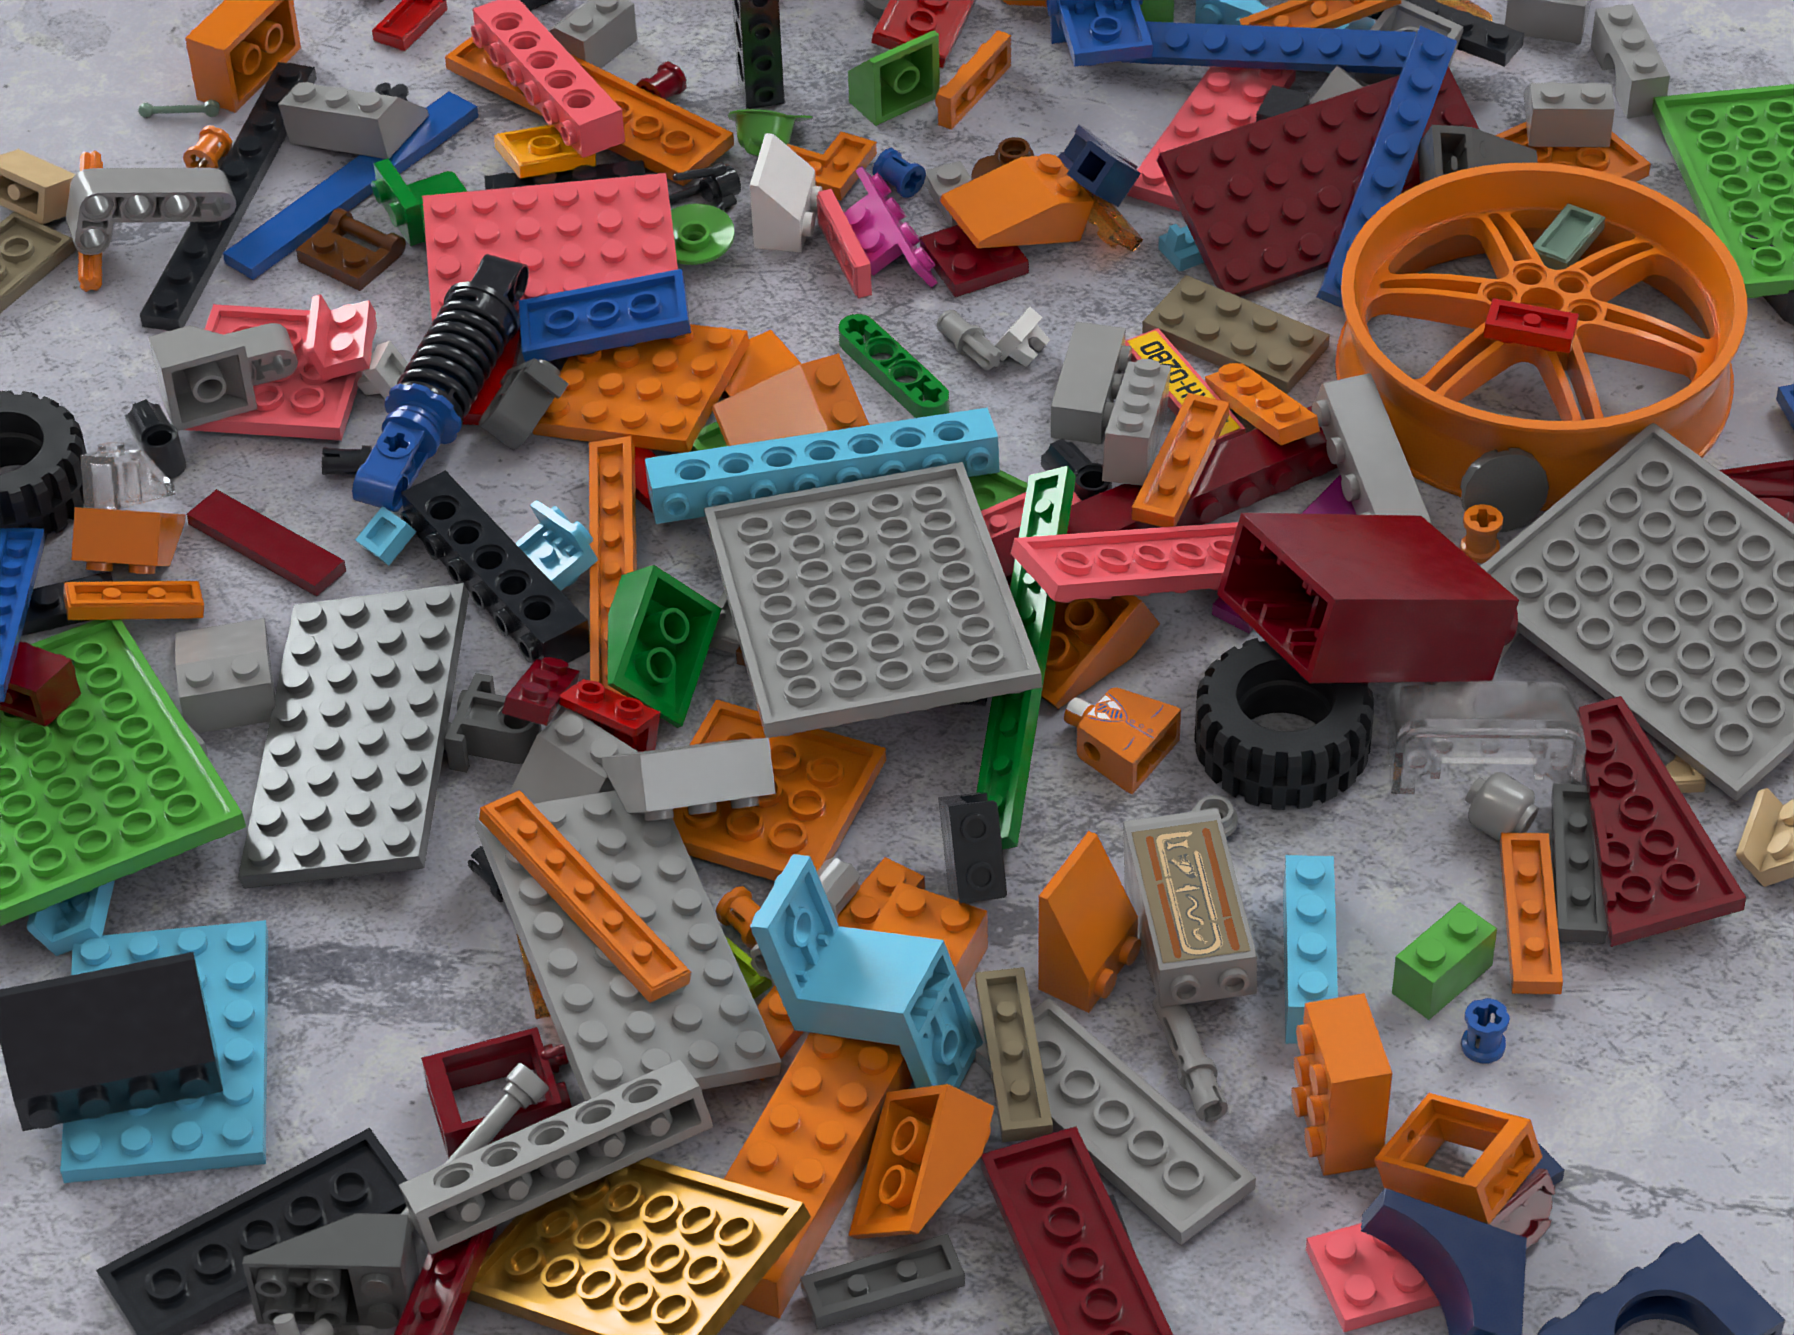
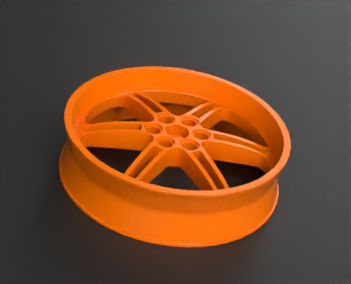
[1335,162,1747,511]

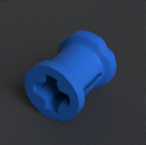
[872,148,926,198]
[1461,998,1510,1064]

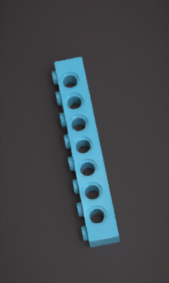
[645,407,1000,524]

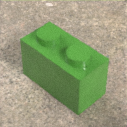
[1392,902,1497,1020]

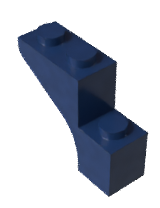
[1058,125,1141,207]

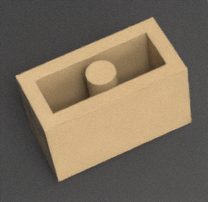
[0,149,76,224]

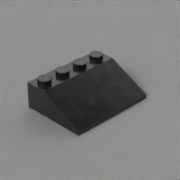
[0,952,223,1131]

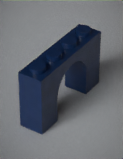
[1537,1233,1785,1335]

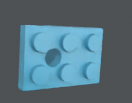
[750,854,983,1089]

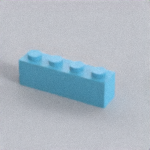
[1283,855,1338,1044]

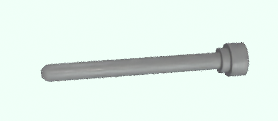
[401,1063,549,1232]

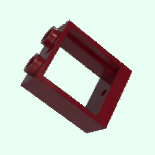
[421,1027,571,1159]

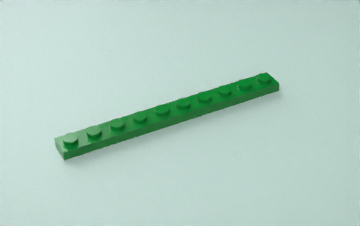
[976,466,1076,850]

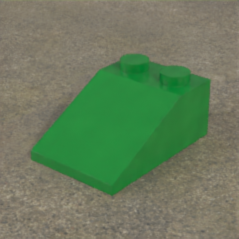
[607,565,722,728]

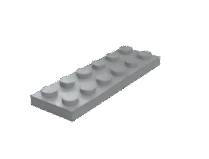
[976,998,1256,1245]

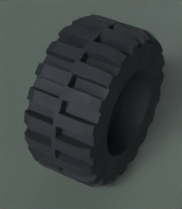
[0,390,92,540]
[1194,638,1374,810]

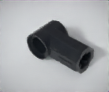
[125,399,186,480]
[1041,438,1112,501]

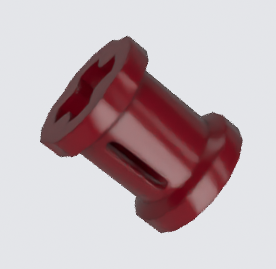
[636,61,687,100]

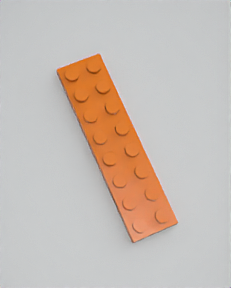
[445,36,734,187]

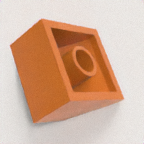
[71,507,186,574]

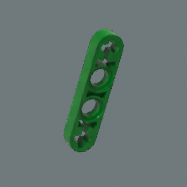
[838,314,949,418]

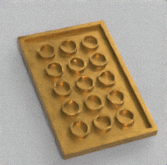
[467,1157,811,1335]

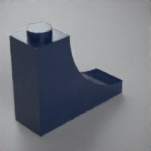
[1361,1188,1527,1335]

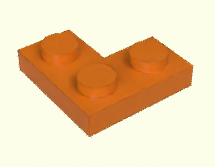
[787,131,877,201]

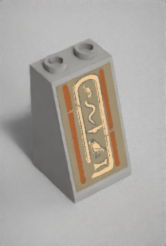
[1123,808,1257,1008]

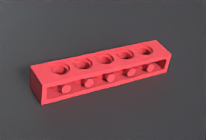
[471,0,625,158]

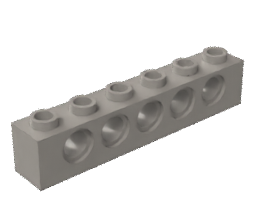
[399,1059,714,1255]

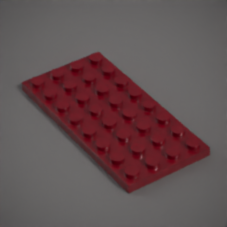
[1157,66,1480,297]

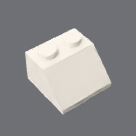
[750,133,822,253]

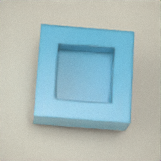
[355,506,416,565]

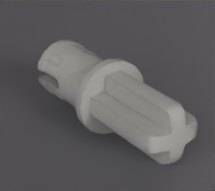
[937,309,1002,370]

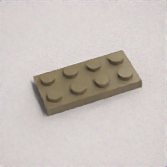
[1142,275,1330,394]

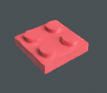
[1306,1223,1440,1332]

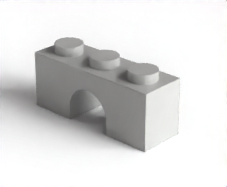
[1591,4,1670,118]

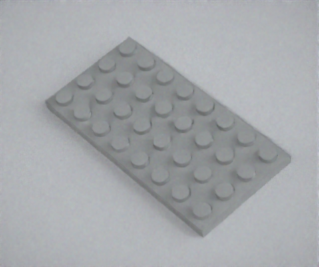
[474,790,782,1101]

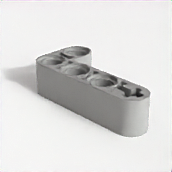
[66,168,236,255]

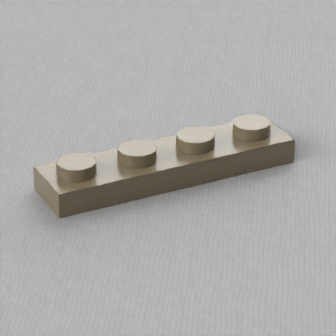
[975,967,1053,1143]

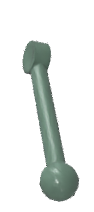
[138,100,220,118]

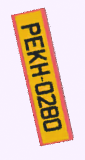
[1125,328,1246,446]

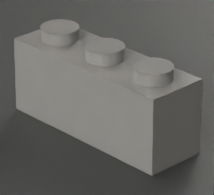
[1051,322,1132,444]

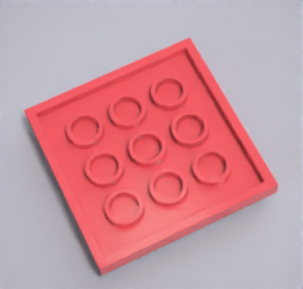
[184,304,377,441]

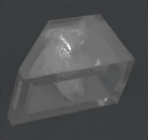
[80,442,176,510]

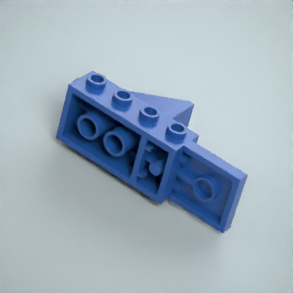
[1046,0,1153,67]

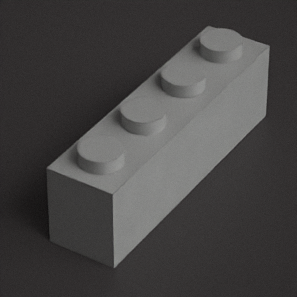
[1102,359,1171,485]
[1312,373,1432,524]

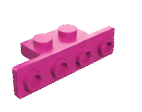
[844,166,938,288]

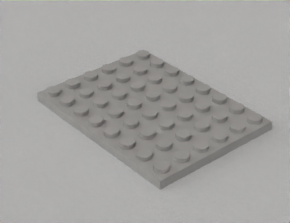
[1480,423,1794,802]
[704,462,1042,738]

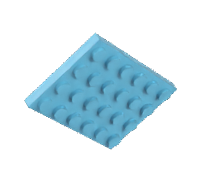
[60,920,268,1183]

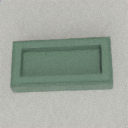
[1533,204,1605,270]

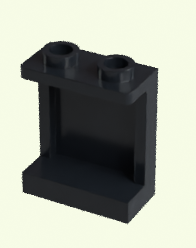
[938,792,1007,903]

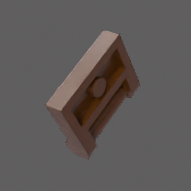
[296,208,406,291]

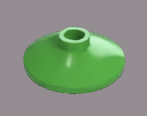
[671,203,735,265]

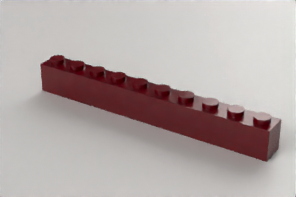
[991,406,1338,588]

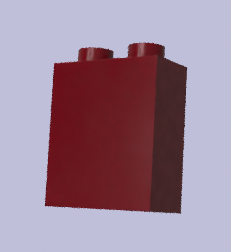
[1217,513,1519,683]

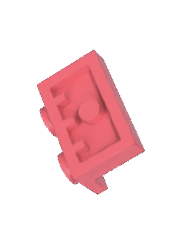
[303,294,376,381]

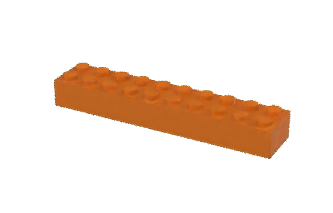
[724,881,988,1319]

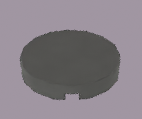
[1460,448,1549,532]

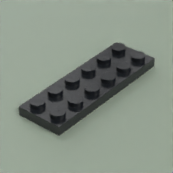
[96,1128,408,1335]

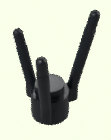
[669,162,741,211]

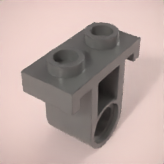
[479,358,569,451]
[444,673,542,773]

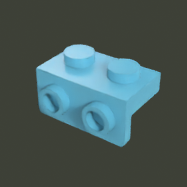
[515,500,598,591]
[27,880,115,956]

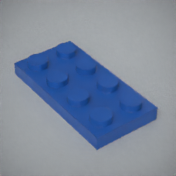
[519,269,691,362]

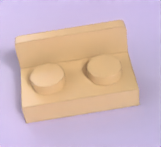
[1736,788,1794,887]

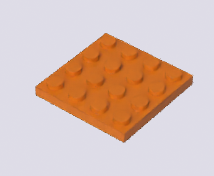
[532,324,750,453]
[673,699,886,881]

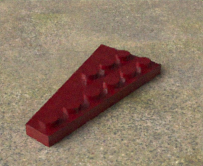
[1577,696,1746,947]

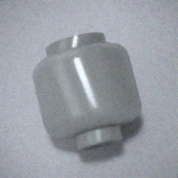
[1465,772,1539,841]

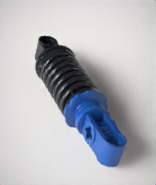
[352,254,529,512]

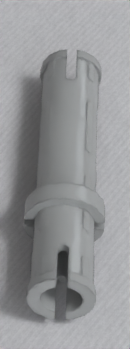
[1153,997,1228,1122]

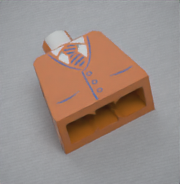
[1064,687,1181,794]

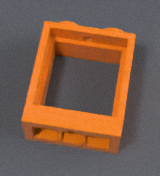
[1374,1093,1542,1224]

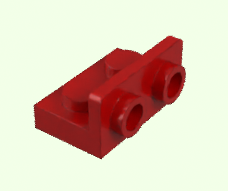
[559,679,660,752]

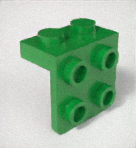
[371,158,468,247]

